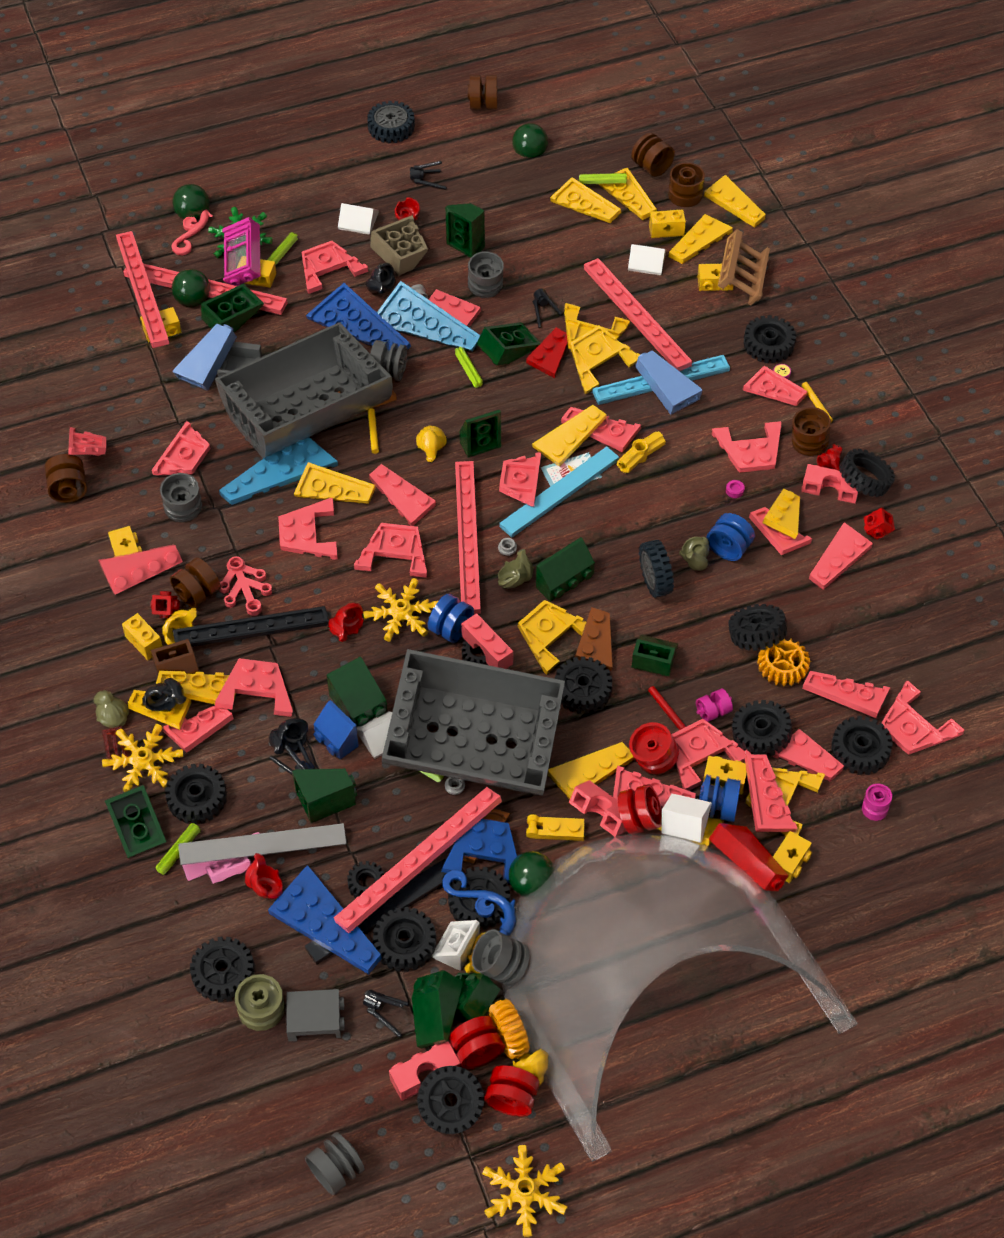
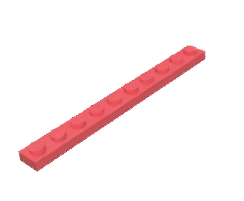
[116,231,169,348]
[584,258,692,371]
[123,263,288,315]
[455,461,481,614]
[334,787,502,933]

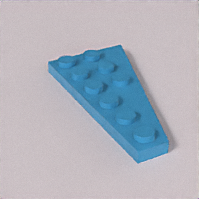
[377,281,480,352]
[219,437,338,505]

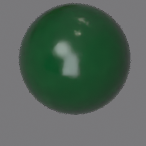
[512,123,548,157]
[172,184,210,220]
[172,269,210,307]
[508,851,556,899]

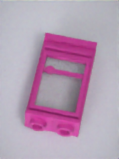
[223,217,261,286]

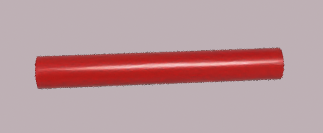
[648,686,686,730]

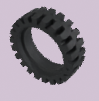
[839,449,895,497]

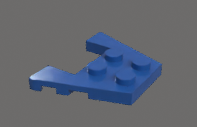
[441,819,517,884]

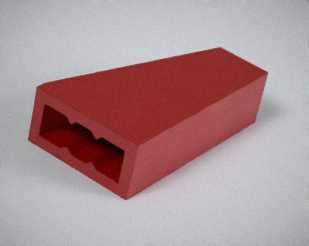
[709,823,789,892]

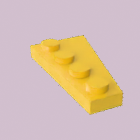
[599,168,657,220]
[704,175,766,228]
[550,177,621,223]
[668,214,733,264]
[532,405,607,467]
[294,462,376,504]
[156,671,236,705]
[547,742,635,799]

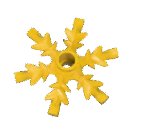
[363,578,438,642]
[102,724,183,792]
[482,1145,568,1237]

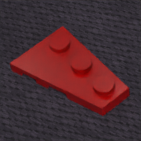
[526,327,568,378]

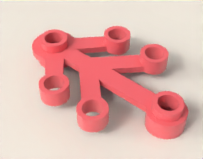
[219,556,272,616]

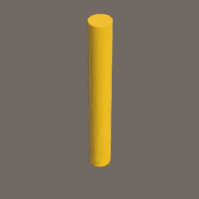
[801,382,833,422]
[368,408,379,454]

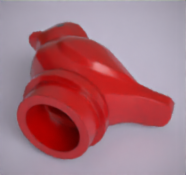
[817,444,842,471]

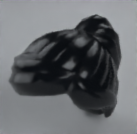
[366,263,396,294]
[142,678,186,711]
[269,717,308,754]

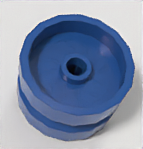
[706,513,755,561]
[428,593,474,643]

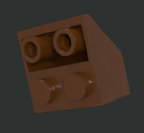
[151,639,199,674]

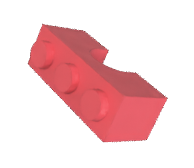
[801,464,858,504]
[462,614,513,669]
[569,780,627,837]
[389,1041,461,1101]

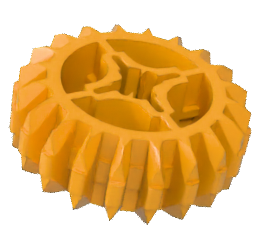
[757,638,810,687]
[489,999,530,1059]

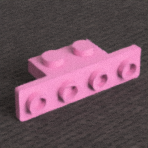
[182,832,260,884]

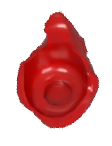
[328,602,364,642]
[245,853,283,899]

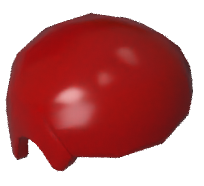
[394,197,420,222]

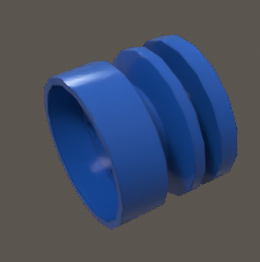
[699,774,741,823]

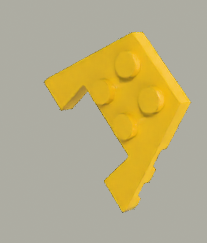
[564,303,630,349]
[569,325,640,394]
[518,600,586,675]
[745,768,825,836]

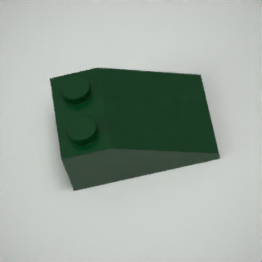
[201,283,264,332]
[477,322,541,365]
[459,409,501,458]
[105,785,166,858]
[412,970,463,1048]

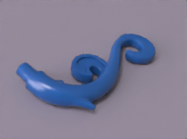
[442,870,516,936]

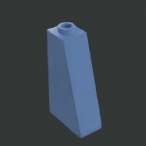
[173,324,237,391]
[636,350,702,415]

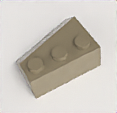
[370,215,428,275]

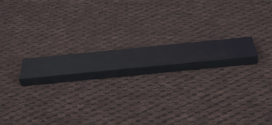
[173,606,329,647]
[305,859,446,965]

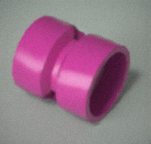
[862,784,892,821]

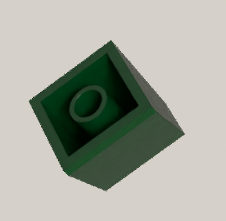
[327,656,387,727]
[292,769,357,823]

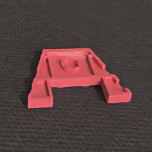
[302,241,368,294]
[712,421,781,473]
[278,498,338,560]
[354,523,427,578]
[214,658,293,717]
[882,681,965,755]
[672,719,751,791]

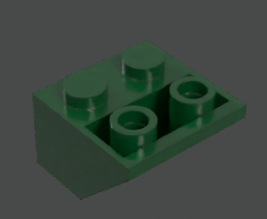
[631,635,678,677]
[454,973,500,1023]

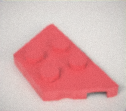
[152,421,210,475]
[68,427,106,456]
[499,452,541,507]

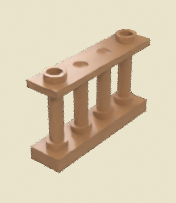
[718,229,770,306]

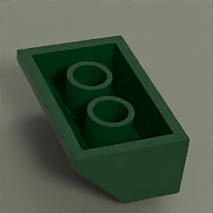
[445,203,485,258]
[536,537,595,602]

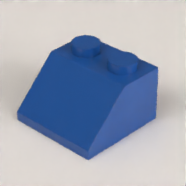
[314,700,359,760]

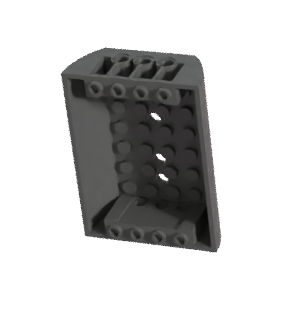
[215,322,393,458]
[382,649,565,796]

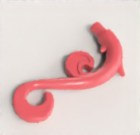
[171,209,213,256]

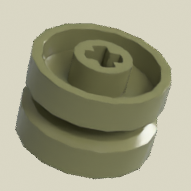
[235,974,285,1031]

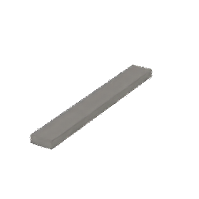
[178,823,346,865]

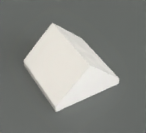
[338,203,379,235]
[628,244,666,275]
[357,711,392,759]
[661,794,712,843]
[431,920,480,971]

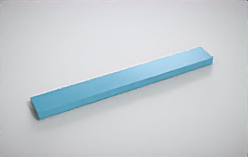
[592,355,730,405]
[500,447,619,537]

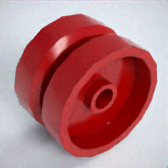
[629,722,679,774]
[618,784,662,835]
[449,1016,506,1069]
[484,1065,540,1117]

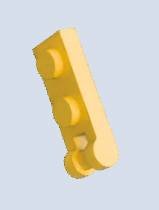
[526,815,584,841]

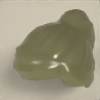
[679,537,709,571]
[498,549,534,589]
[93,690,129,729]

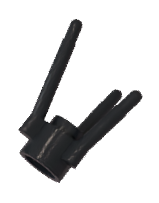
[410,161,447,190]
[532,288,562,328]
[269,740,315,775]
[363,989,409,1037]

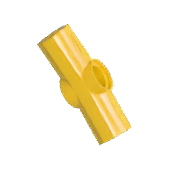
[617,431,666,473]

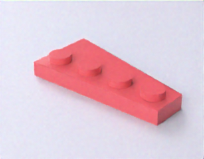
[561,407,641,453]
[369,464,436,526]
[98,544,183,595]
[802,671,890,718]
[745,754,798,832]

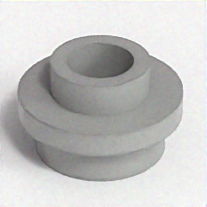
[498,538,517,556]
[445,777,465,795]

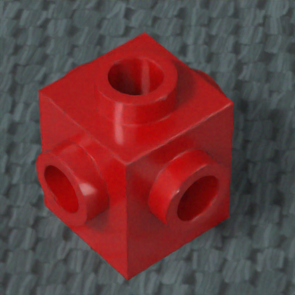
[864,507,895,540]
[151,591,180,618]

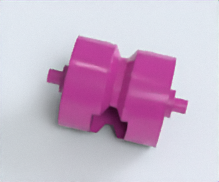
[696,688,733,722]

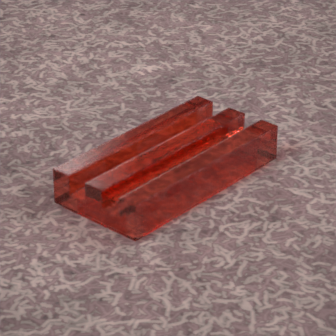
[102,726,128,767]

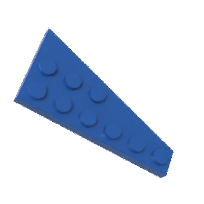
[306,283,411,350]
[268,865,382,975]

